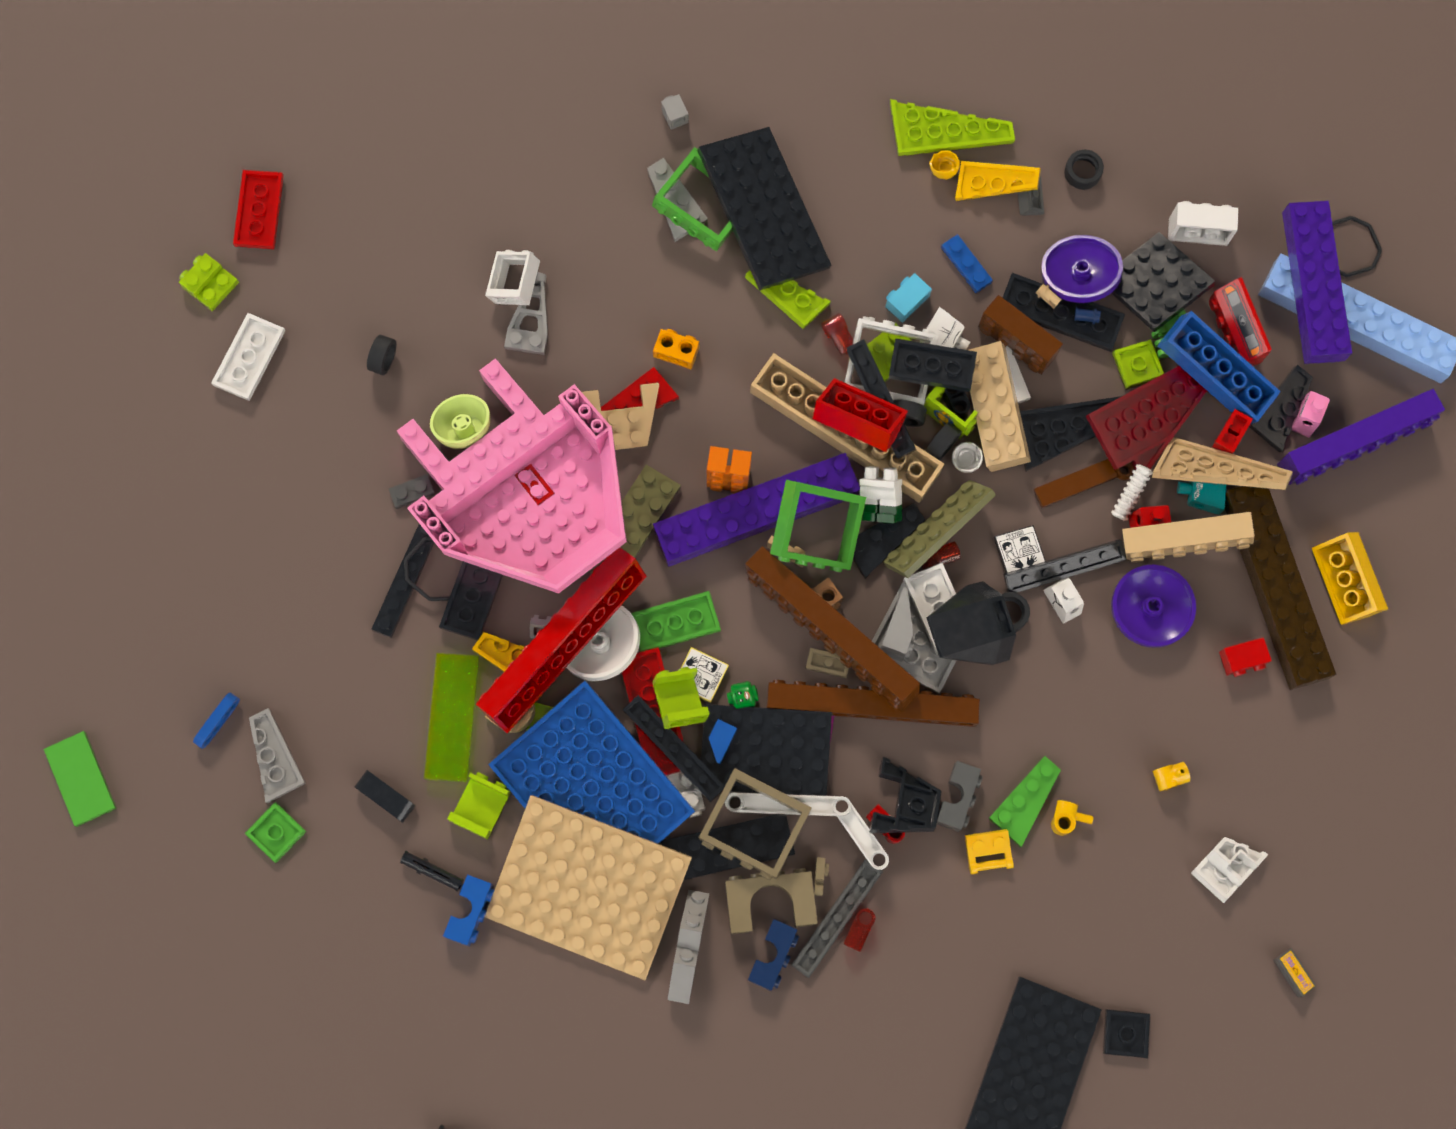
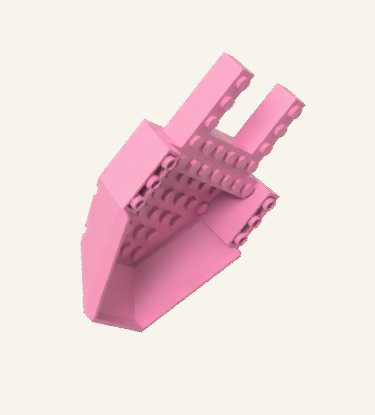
[397,358,627,593]

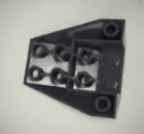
[926,581,1016,665]

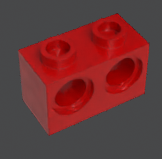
[1211,409,1253,454]

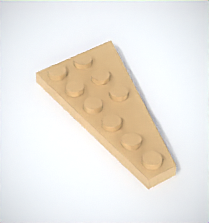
[1152,437,1293,490]

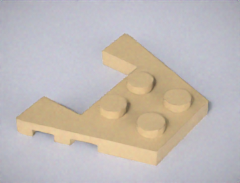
[582,383,659,450]

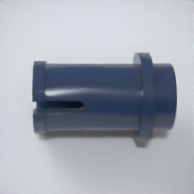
[1074,308,1101,324]

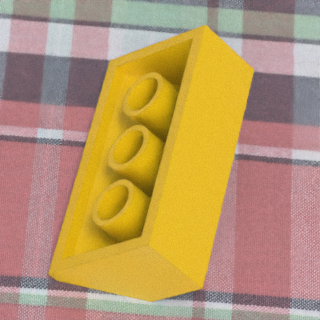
[1312,532,1388,625]

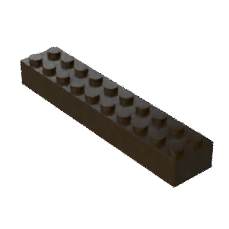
[1225,486,1337,690]

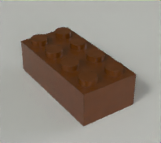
[978,295,1063,375]

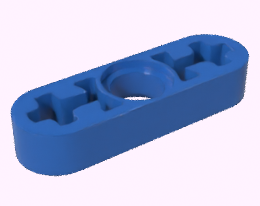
[193,692,240,749]

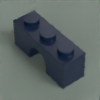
[747,919,799,991]

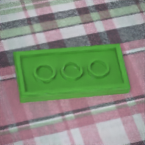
[631,591,721,652]
[44,731,117,827]

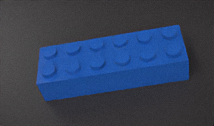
[1157,311,1281,424]

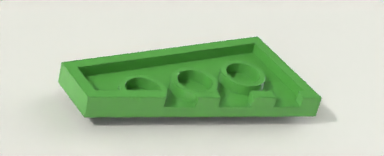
[988,756,1061,847]

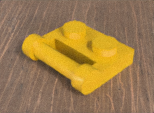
[965,829,1014,874]

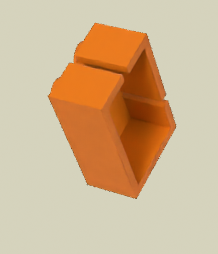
[707,446,752,494]

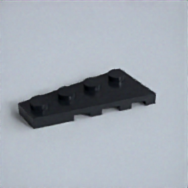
[1249,365,1313,452]

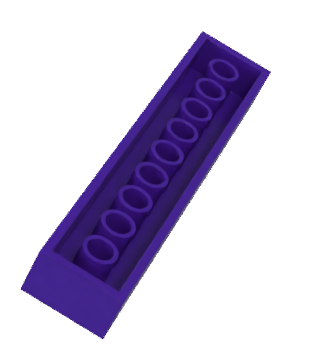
[653,453,860,567]

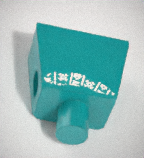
[1177,481,1226,515]

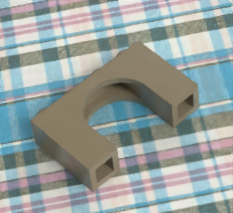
[725,868,818,935]

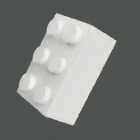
[1168,201,1238,246]

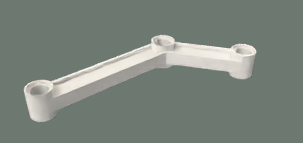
[725,792,889,870]

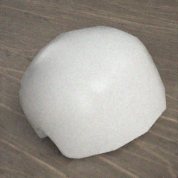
[952,442,983,473]

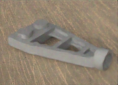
[504,272,548,355]

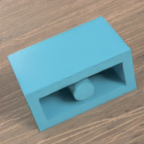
[885,273,932,323]

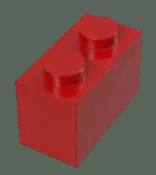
[1219,637,1272,677]

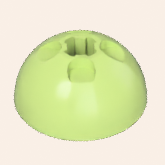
[430,394,490,449]

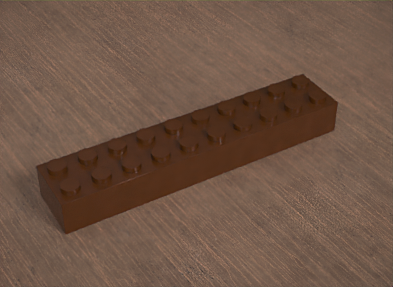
[745,546,920,712]

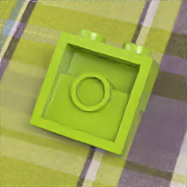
[179,253,239,312]

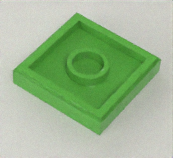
[245,802,307,863]

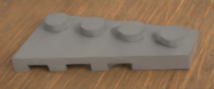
[249,708,306,803]

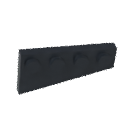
[853,503,925,579]

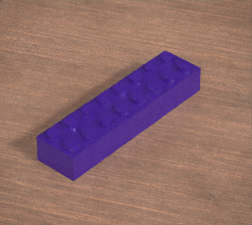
[1282,201,1352,364]
[1277,388,1445,486]

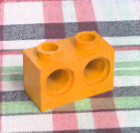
[653,329,699,370]

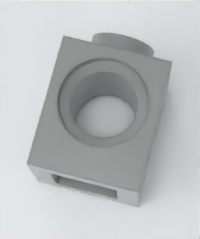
[661,94,689,130]

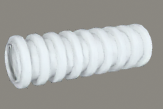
[1111,464,1153,521]

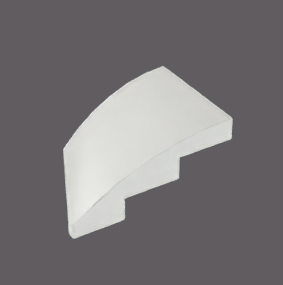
[1191,837,1268,903]

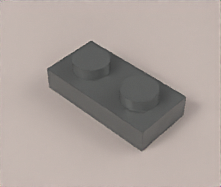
[389,474,435,509]

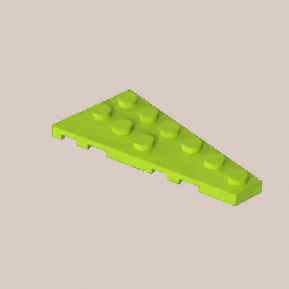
[890,99,1015,156]

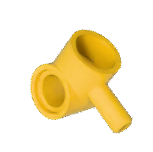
[1152,762,1190,791]
[1051,800,1094,836]

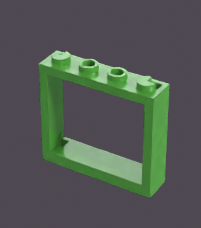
[652,147,733,252]
[770,480,866,572]

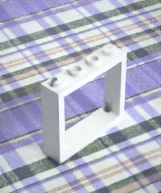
[845,316,939,406]

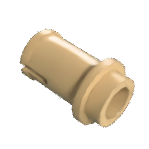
[1036,284,1062,309]

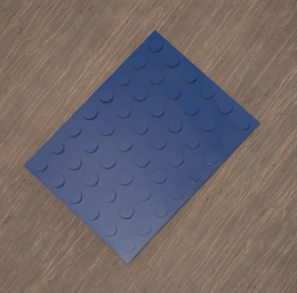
[488,681,696,844]

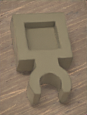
[814,857,829,896]

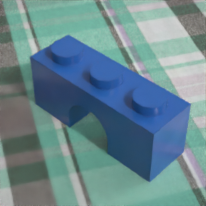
[443,875,494,947]

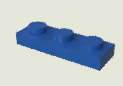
[941,234,993,293]

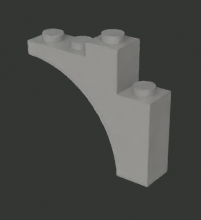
[667,890,709,1004]

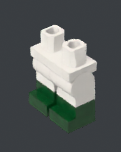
[860,466,902,523]

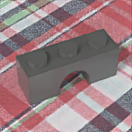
[937,761,983,832]

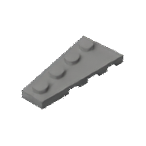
[647,158,708,242]

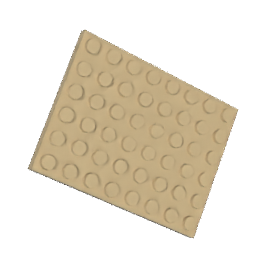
[485,795,692,980]

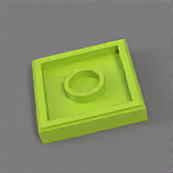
[1112,340,1164,389]

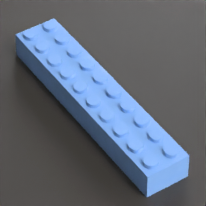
[1258,253,1456,384]

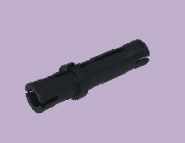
[400,851,464,892]

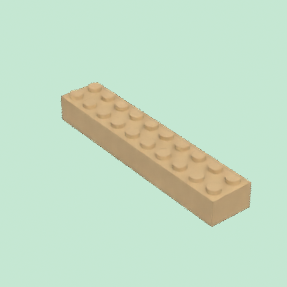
[750,353,944,503]

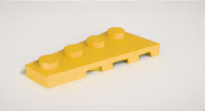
[955,161,1041,201]
[472,632,543,696]

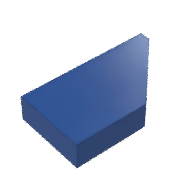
[709,719,737,764]

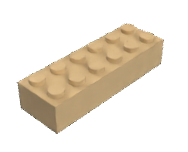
[969,341,1031,472]
[1122,512,1254,563]

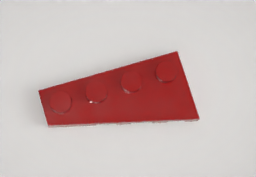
[601,367,679,411]

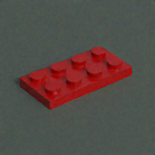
[233,170,284,249]

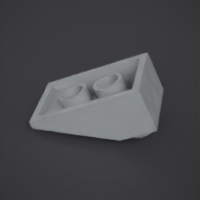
[880,587,915,662]

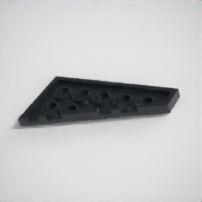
[1020,396,1121,472]

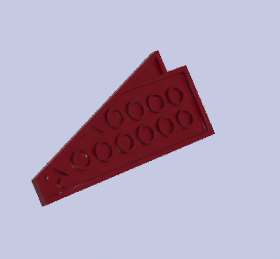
[1086,366,1207,470]

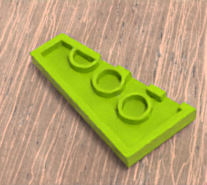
[745,270,831,329]

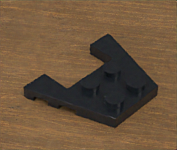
[869,757,941,833]

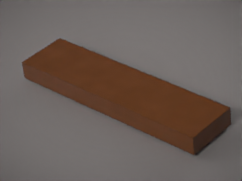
[1033,459,1117,508]

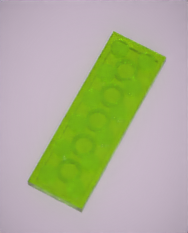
[424,653,479,782]

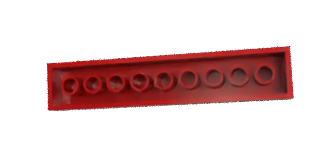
[476,547,647,734]

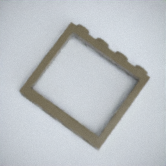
[699,768,812,880]

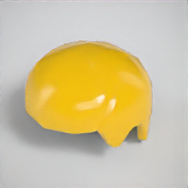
[929,150,960,180]

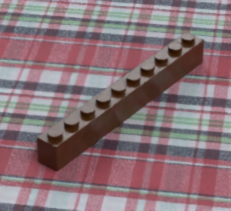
[767,680,980,727]

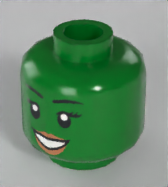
[727,681,759,709]

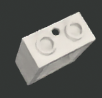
[485,250,540,305]

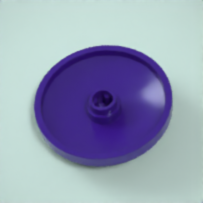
[1041,235,1123,303]
[1111,564,1196,648]

